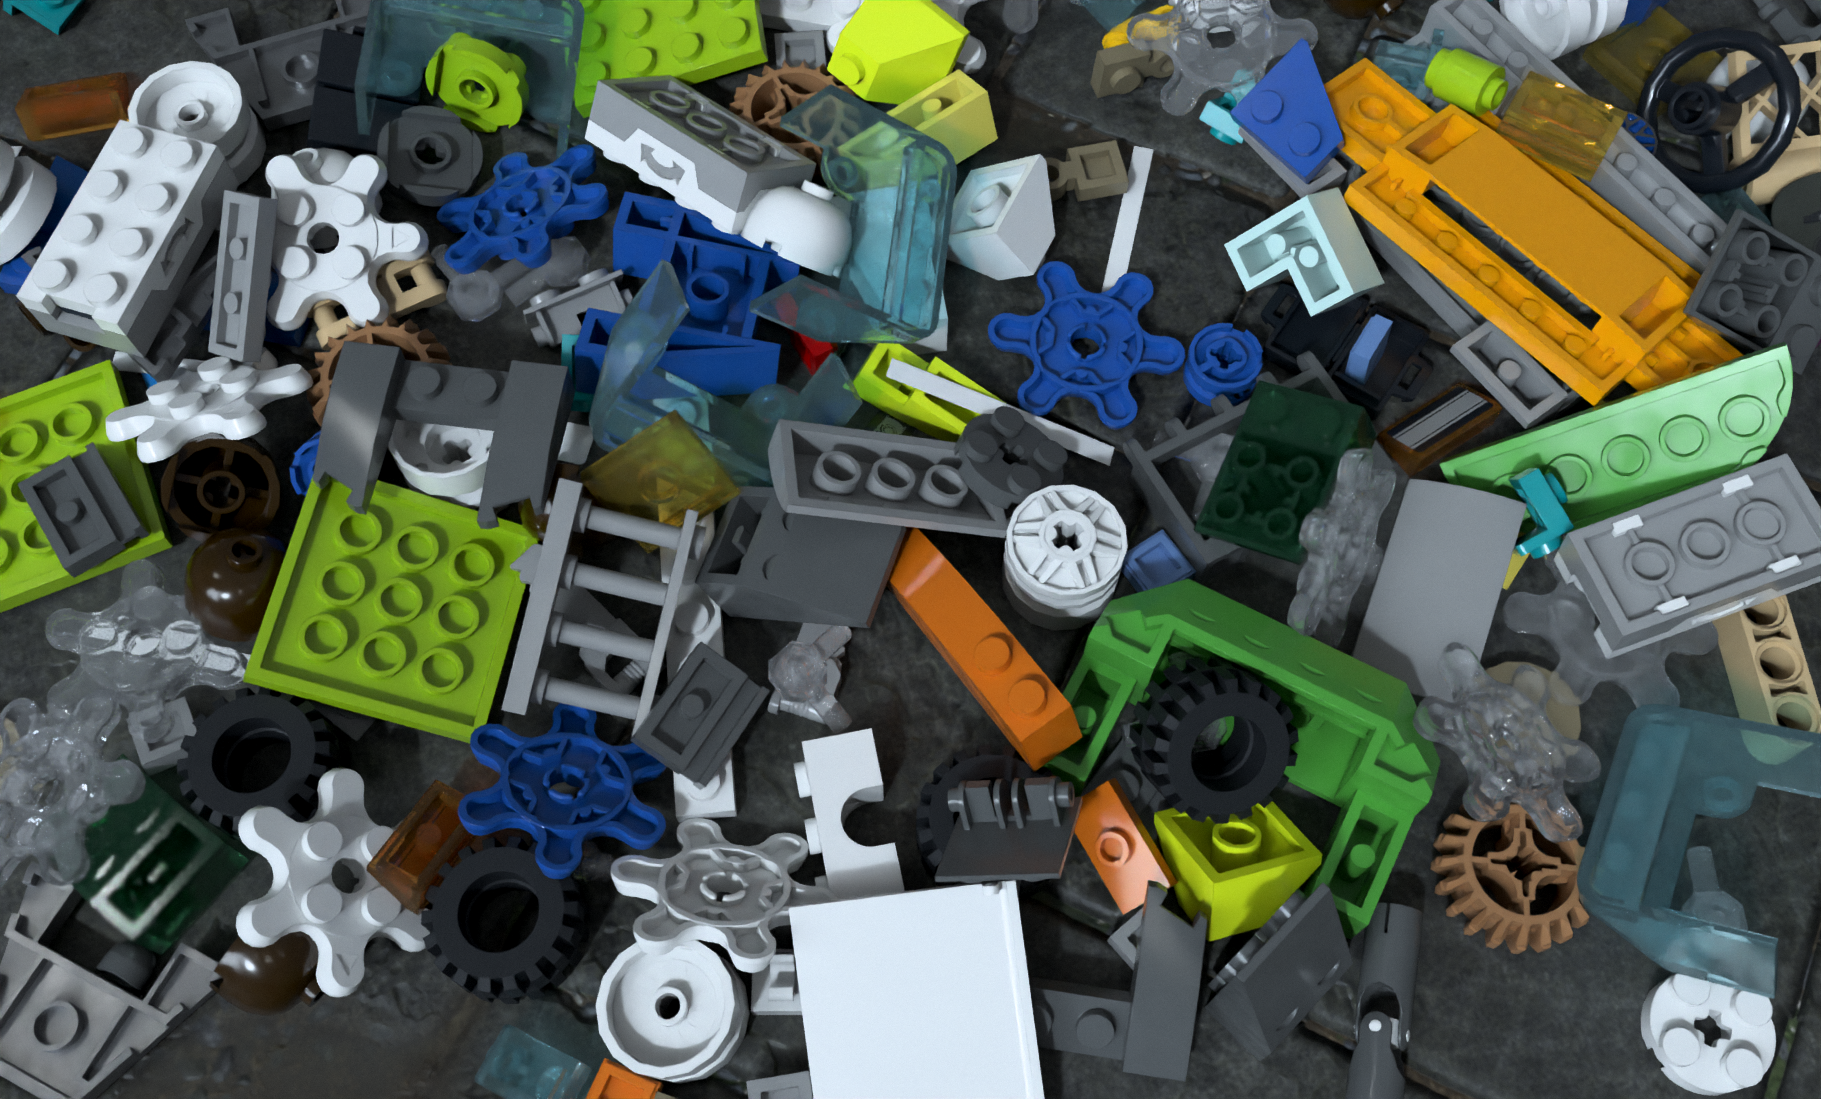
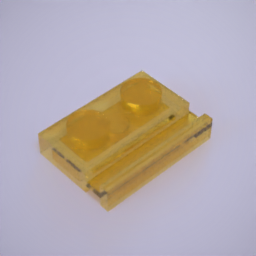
[1495,71,1628,182]

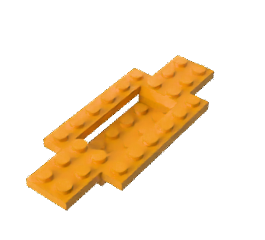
[1324,57,1744,407]

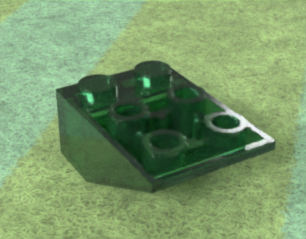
[1194,380,1378,565]
[34,753,249,955]

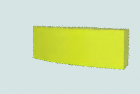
[847,334,1007,442]

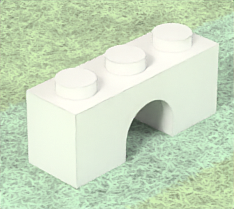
[793,728,905,899]

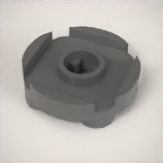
[377,106,483,206]
[954,406,1068,509]

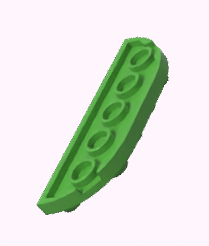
[1439,341,1793,535]

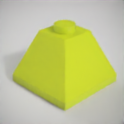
[826,0,970,105]
[1154,801,1323,942]

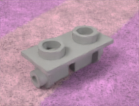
[523,268,636,349]

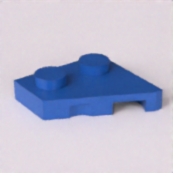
[1230,38,1345,184]

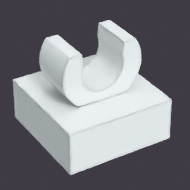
[751,949,802,1015]

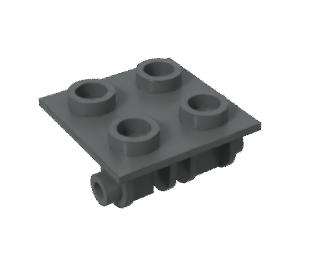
[935,776,1083,883]

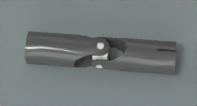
[1345,902,1423,1099]

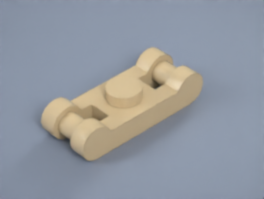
[307,250,450,350]

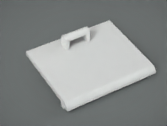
[788,880,1045,1099]

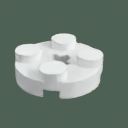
[1641,966,1776,1096]

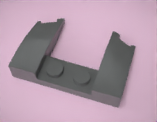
[313,341,576,529]
[957,880,1207,1082]

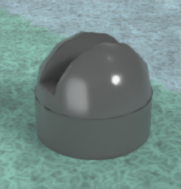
[96,939,156,993]

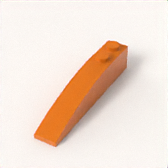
[886,526,1083,772]

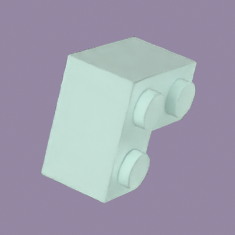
[1224,187,1384,317]

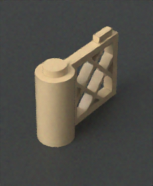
[1727,40,1821,208]

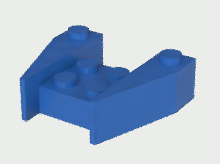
[575,192,800,401]

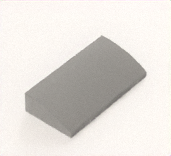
[768,419,1008,538]
[1351,479,1527,721]

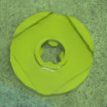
[425,32,529,133]

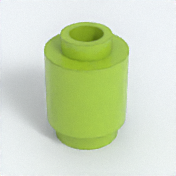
[1424,48,1509,116]

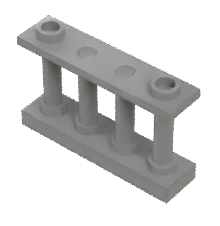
[501,478,706,738]

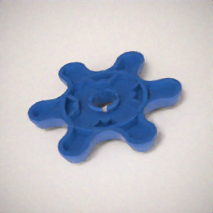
[437,144,609,275]
[988,261,1185,430]
[458,703,667,879]

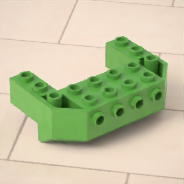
[1038,579,1440,940]

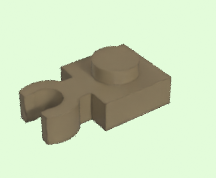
[1090,37,1181,98]
[1044,140,1129,202]

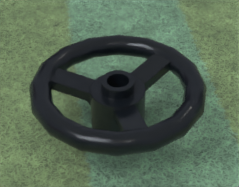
[1636,27,1802,195]

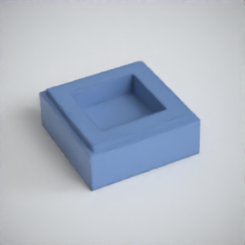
[1344,314,1393,386]
[1121,529,1196,593]

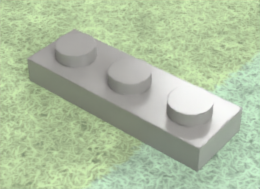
[208,190,278,362]

